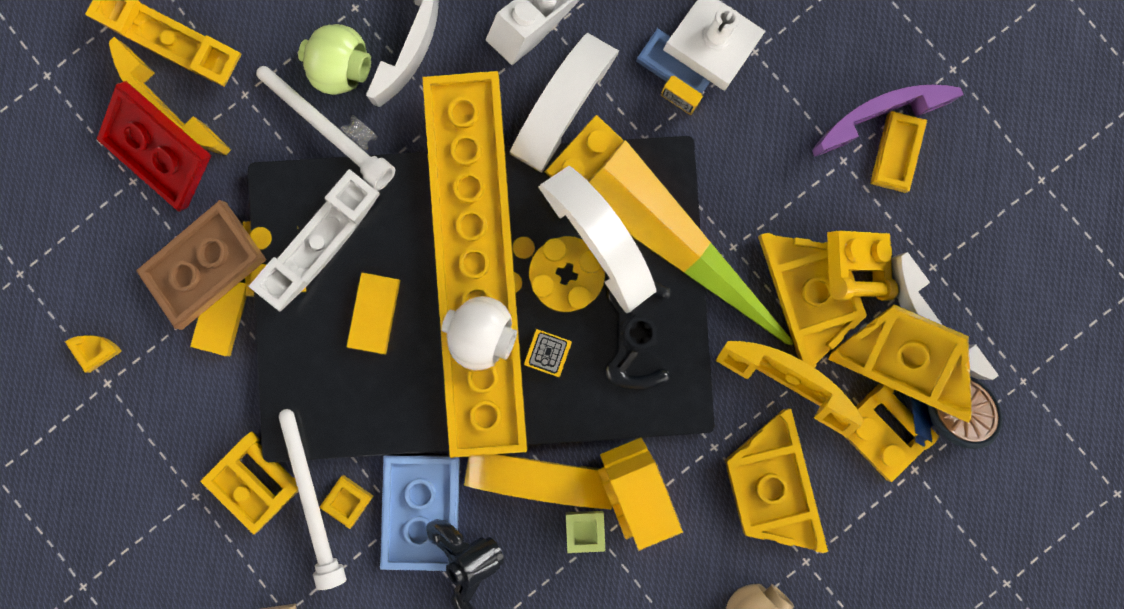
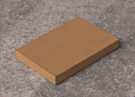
[136,200,267,330]

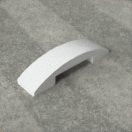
[366,0,439,107]
[510,33,619,173]
[538,165,656,314]
[248,169,380,311]
[891,252,999,380]

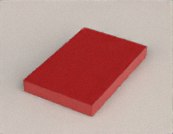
[96,81,211,212]

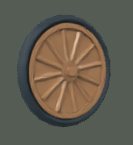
[928,377,1002,449]

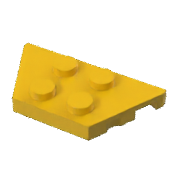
[758,233,867,368]
[828,305,972,423]
[725,408,828,553]

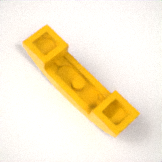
[85,0,242,87]
[109,37,231,155]
[715,341,864,437]
[464,454,612,509]

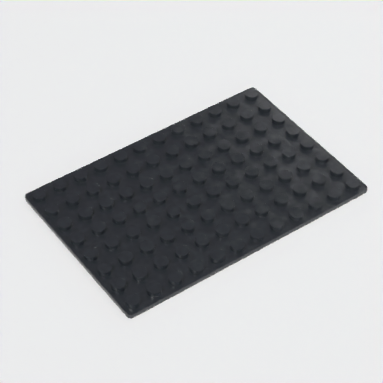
[248,136,715,462]

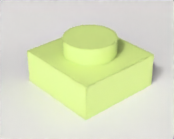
[566,511,605,553]

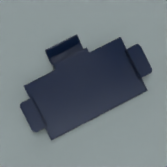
[911,397,935,446]

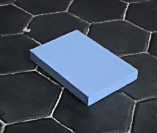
[380,454,460,571]

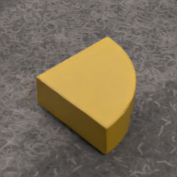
[65,335,122,373]

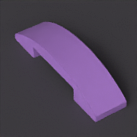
[812,85,963,157]

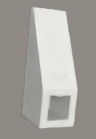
[486,0,580,65]

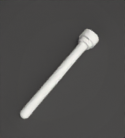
[256,66,395,191]
[279,409,347,590]

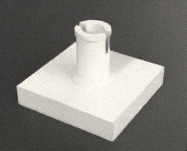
[663,0,765,91]

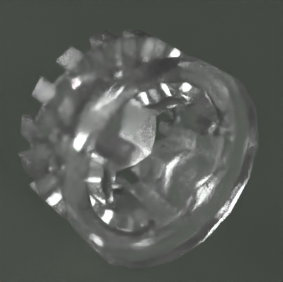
[340,114,378,151]

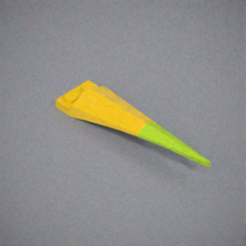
[544,115,793,345]

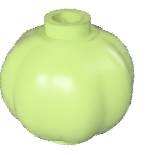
[298,24,371,95]

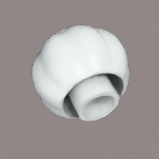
[441,296,517,370]

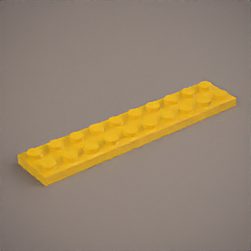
[422,71,527,458]

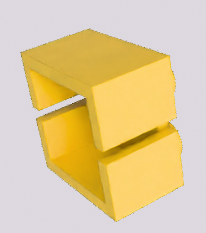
[598,437,683,550]

